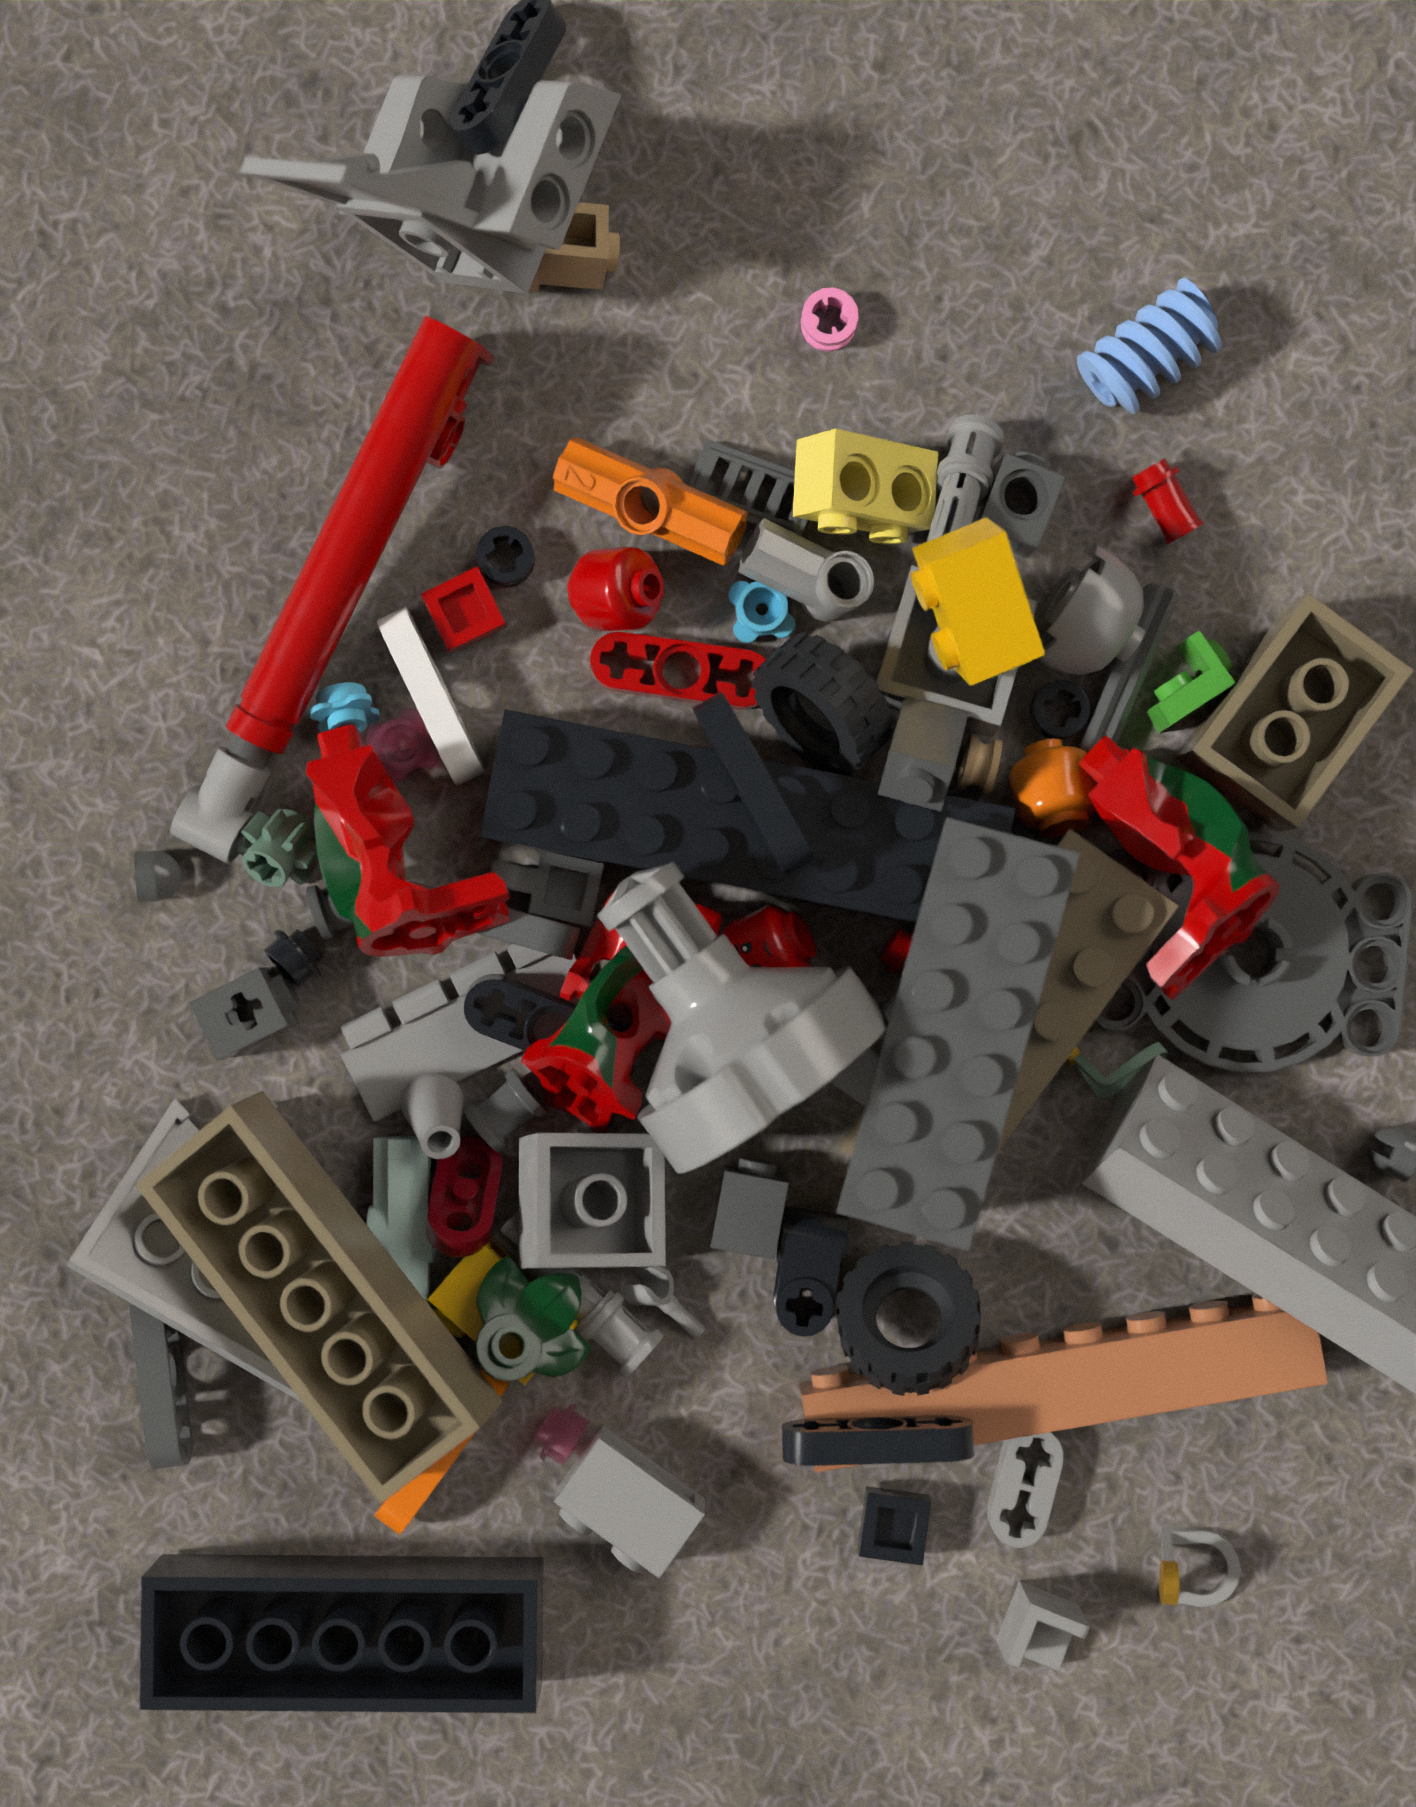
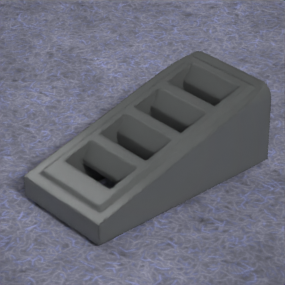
[687,440,810,537]

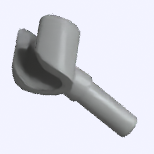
[623,1267,705,1339]

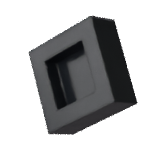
[857,1486,932,1565]

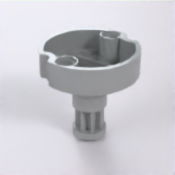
[597,861,889,1173]

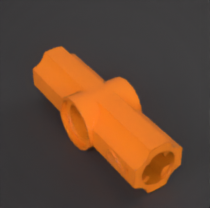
[552,437,748,566]

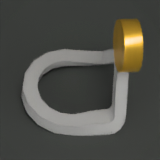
[1159,1527,1241,1607]

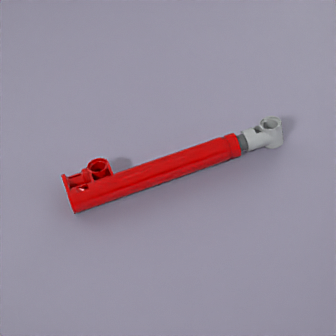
[170,315,494,864]

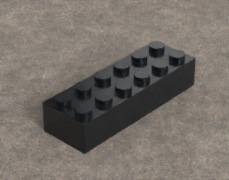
[140,1554,544,1713]

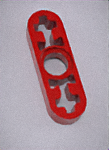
[590,631,766,710]

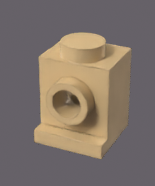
[529,202,620,292]

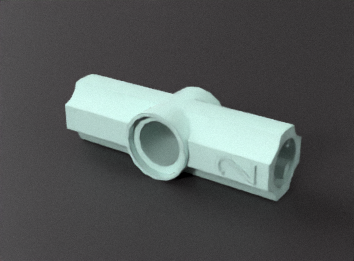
[367,1136,436,1306]

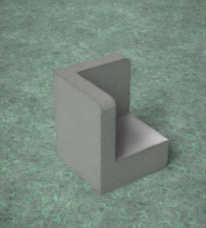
[996,1581,1090,1671]

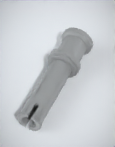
[917,415,1004,570]
[491,1210,664,1379]

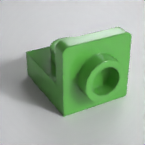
[1145,631,1235,733]

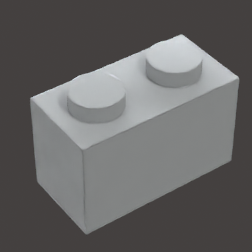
[554,1424,705,1578]

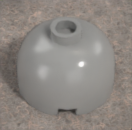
[1034,542,1145,675]

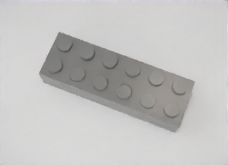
[1081,1055,1416,1393]

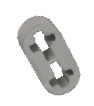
[987,1432,1064,1548]

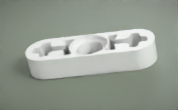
[377,606,486,786]

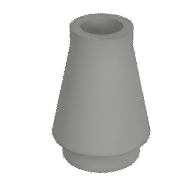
[400,1073,464,1159]

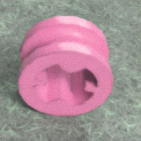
[801,287,859,352]

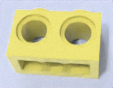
[793,428,938,544]

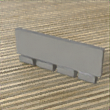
[340,943,580,1122]

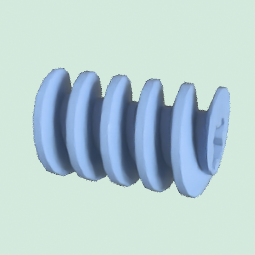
[1077,277,1222,414]

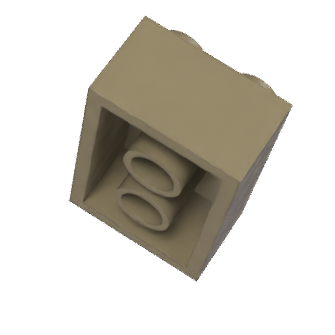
[1175,593,1414,832]

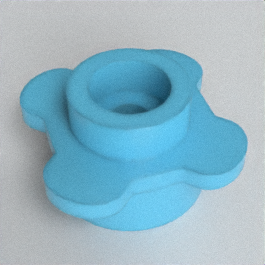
[728,581,795,643]
[309,682,380,733]

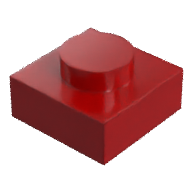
[421,566,508,654]

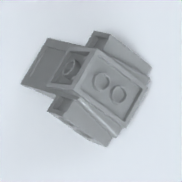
[239,75,621,294]

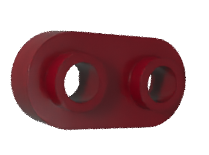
[426,1136,503,1257]

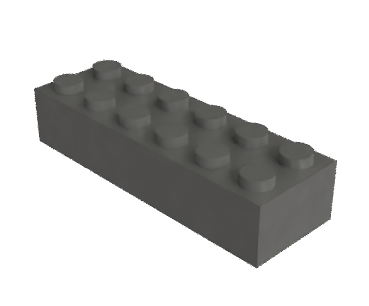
[836,817,1080,1252]

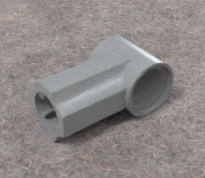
[738,518,874,621]

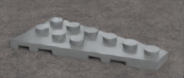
[66,1098,302,1402]

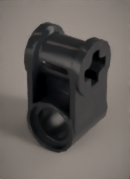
[773,1206,848,1337]

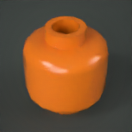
[1009,738,1096,838]

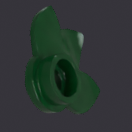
[475,1256,591,1382]

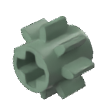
[238,809,318,887]

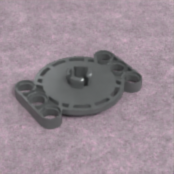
[1094,831,1413,1073]

